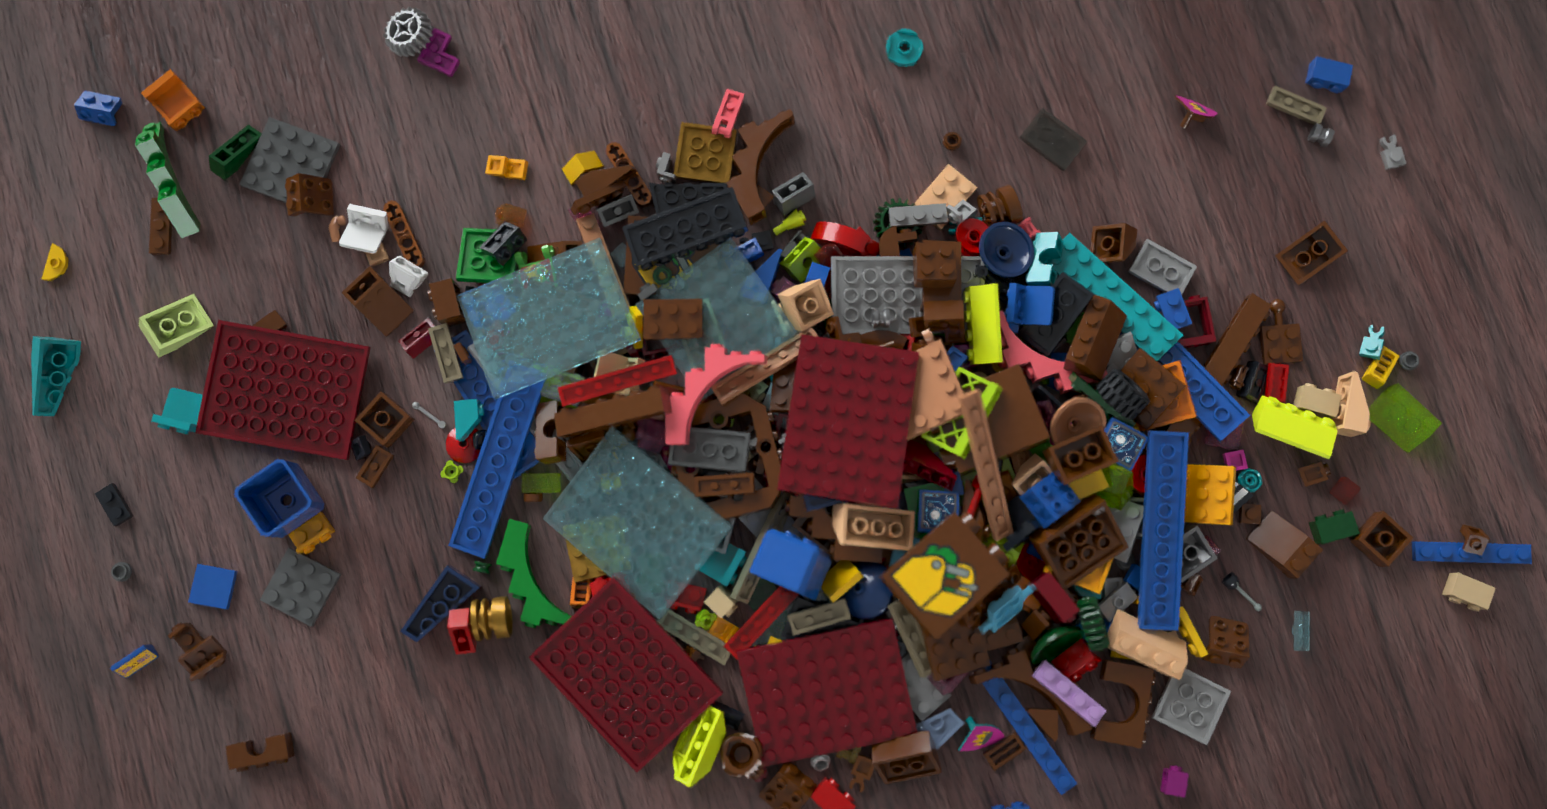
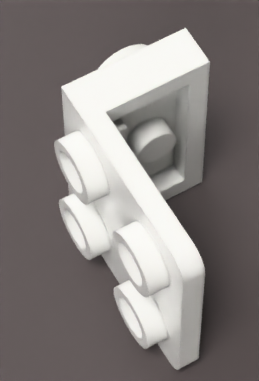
[339,204,389,254]

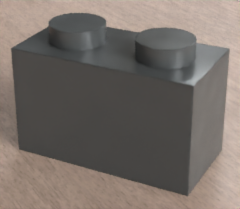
[772,172,816,216]
[595,194,639,227]

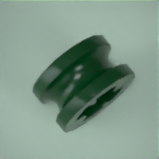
[473,561,492,574]

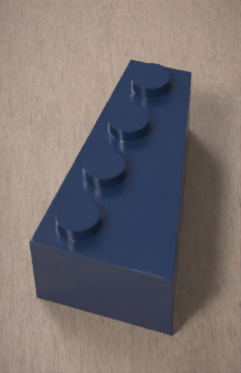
[400,564,481,643]

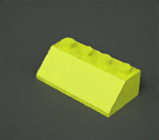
[963,284,1003,365]
[1252,395,1338,459]

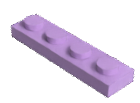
[1032,660,1106,727]

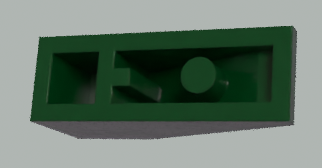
[209,124,262,180]

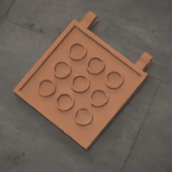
[907,329,964,441]

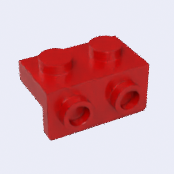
[1051,638,1101,683]

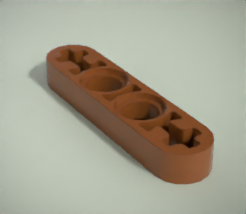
[606,142,652,207]
[383,201,425,268]

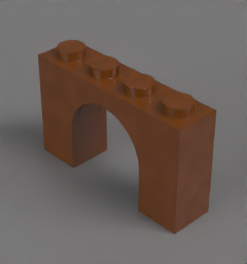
[1090,660,1155,749]

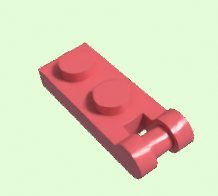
[712,89,745,138]

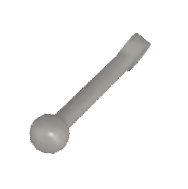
[412,402,446,428]

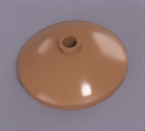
[1050,398,1106,445]

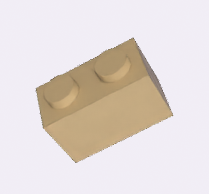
[1293,383,1342,419]
[1442,573,1496,612]
[704,584,738,618]

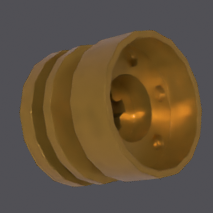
[470,596,513,641]

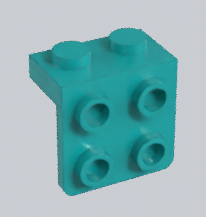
[151,387,203,435]
[695,543,747,586]

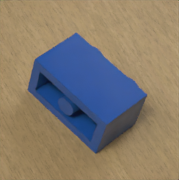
[1305,56,1353,93]

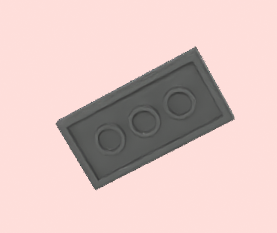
[668,427,751,473]

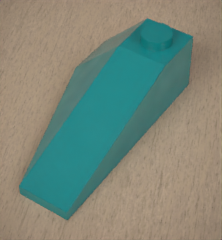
[31,336,81,416]

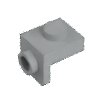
[656,152,677,183]
[946,200,977,226]

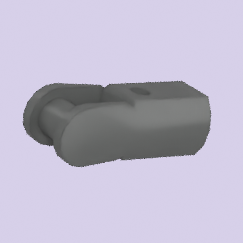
[782,229,810,259]

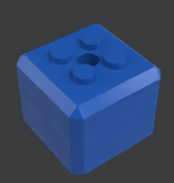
[234,459,325,538]
[749,529,832,601]

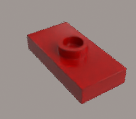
[1265,363,1289,403]

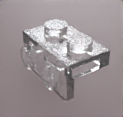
[540,367,585,407]

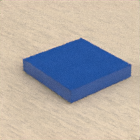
[188,564,238,610]

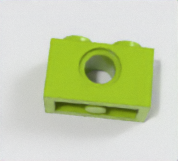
[780,237,827,283]

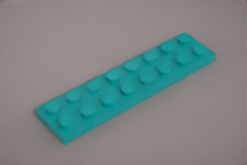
[1046,233,1183,361]

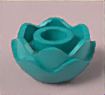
[1237,468,1262,493]

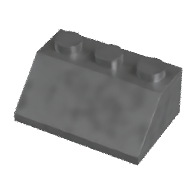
[1181,524,1218,583]

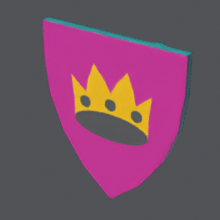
[958,717,1005,751]

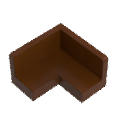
[924,300,965,343]

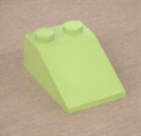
[139,294,214,357]

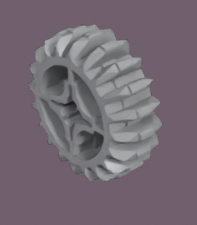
[383,7,433,58]

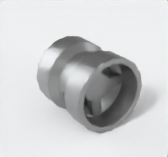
[1308,123,1335,148]

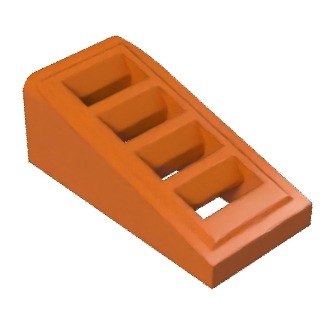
[570,578,593,609]

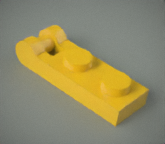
[1179,606,1208,658]

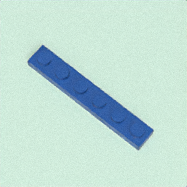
[1412,541,1532,564]

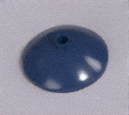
[979,222,1034,278]
[841,561,893,619]

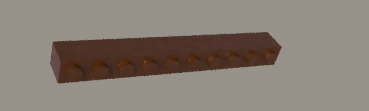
[1163,293,1272,446]

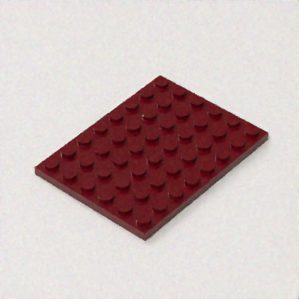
[195,320,371,460]
[777,334,919,509]
[529,576,723,773]
[737,618,917,767]

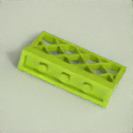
[921,367,1003,459]

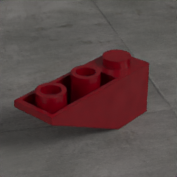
[903,440,957,491]

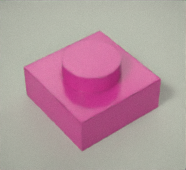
[1223,450,1248,471]

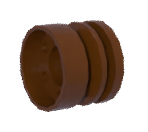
[977,185,1023,227]

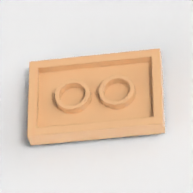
[915,164,977,231]

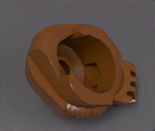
[720,733,764,780]

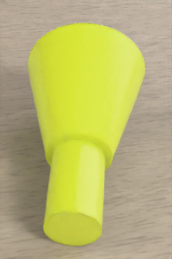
[773,209,807,236]

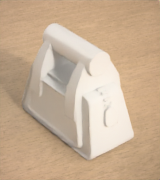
[389,256,428,297]

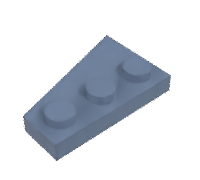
[916,708,965,750]

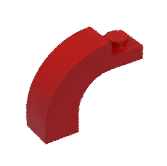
[810,222,879,256]

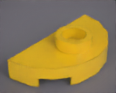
[42,243,69,281]

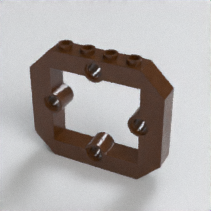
[676,393,783,524]

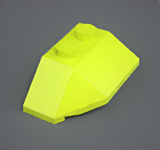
[673,706,726,787]

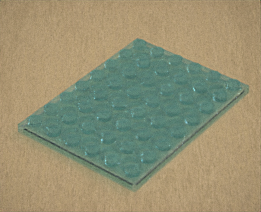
[457,238,641,400]
[543,427,733,620]

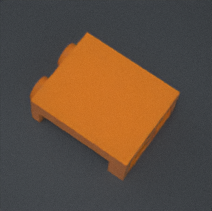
[141,69,205,131]

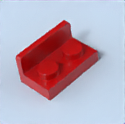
[663,579,707,614]

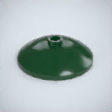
[1031,626,1084,666]

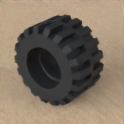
[1096,369,1150,420]

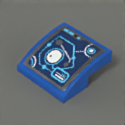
[1104,417,1148,472]
[918,490,959,533]

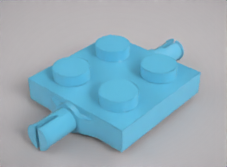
[978,585,1033,634]

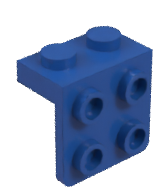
[1005,283,1055,325]

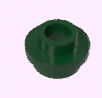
[653,266,672,285]

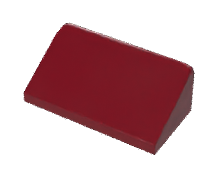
[399,317,435,358]

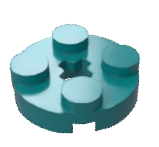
[886,29,923,67]

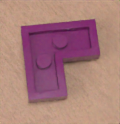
[417,28,460,78]

